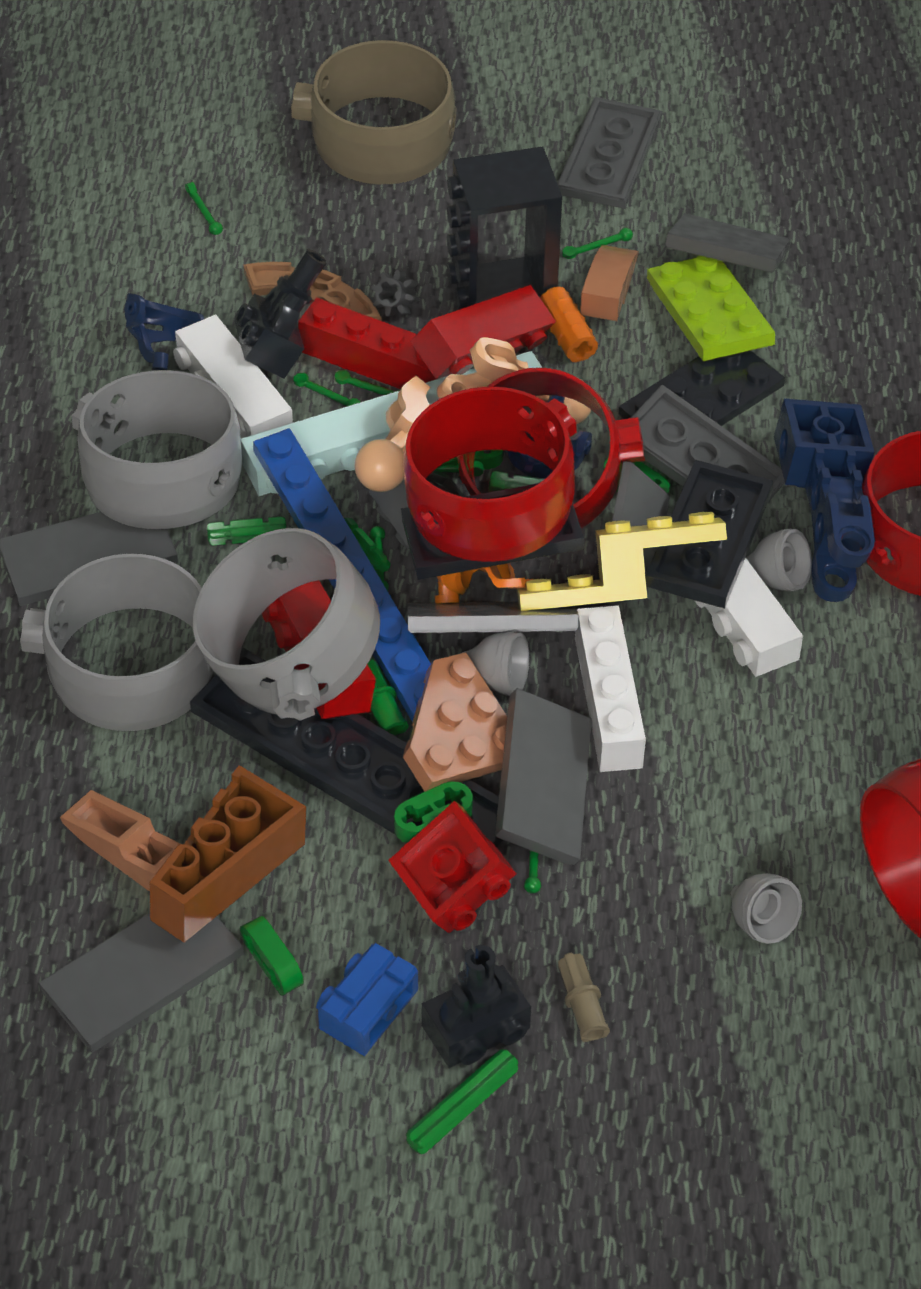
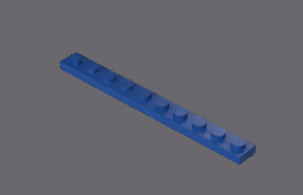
[253,428,431,722]

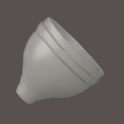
[746,528,812,591]
[462,631,529,696]
[731,873,802,944]

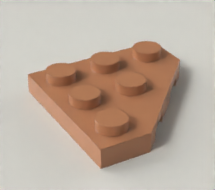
[403,652,507,792]

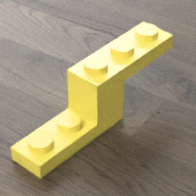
[517,512,727,611]

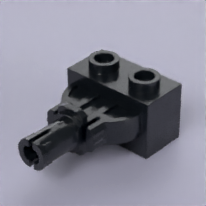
[234,249,327,379]
[422,945,531,1068]

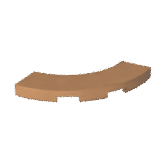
[243,262,382,321]

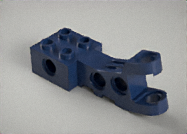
[774,398,875,602]

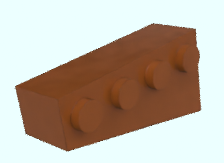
[150,765,306,943]

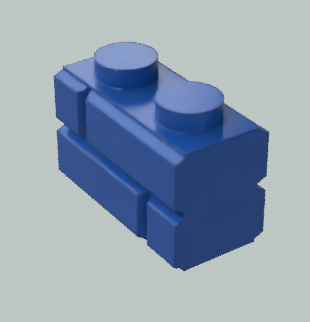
[316,943,418,1056]

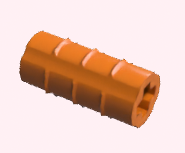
[540,287,598,363]

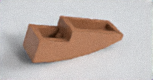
[580,245,639,321]
[60,790,181,891]

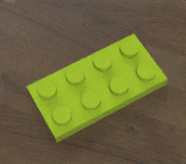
[647,255,775,361]

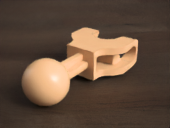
[437,337,591,425]
[354,376,431,492]

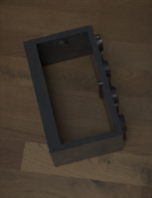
[446,146,562,310]

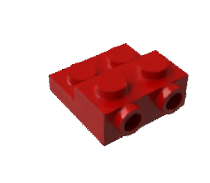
[388,801,517,934]

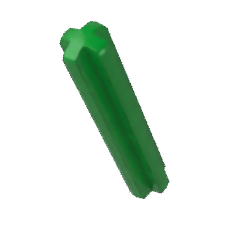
[406,1049,518,1154]

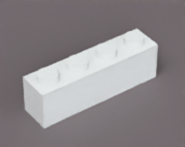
[173,315,293,439]
[695,558,803,677]
[575,605,646,772]

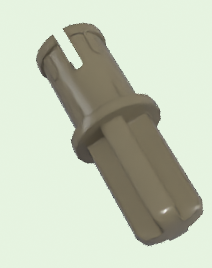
[558,952,610,1042]

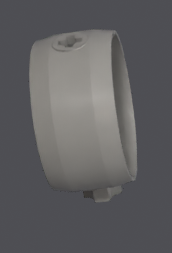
[71,370,242,529]
[193,528,380,721]
[20,554,214,731]

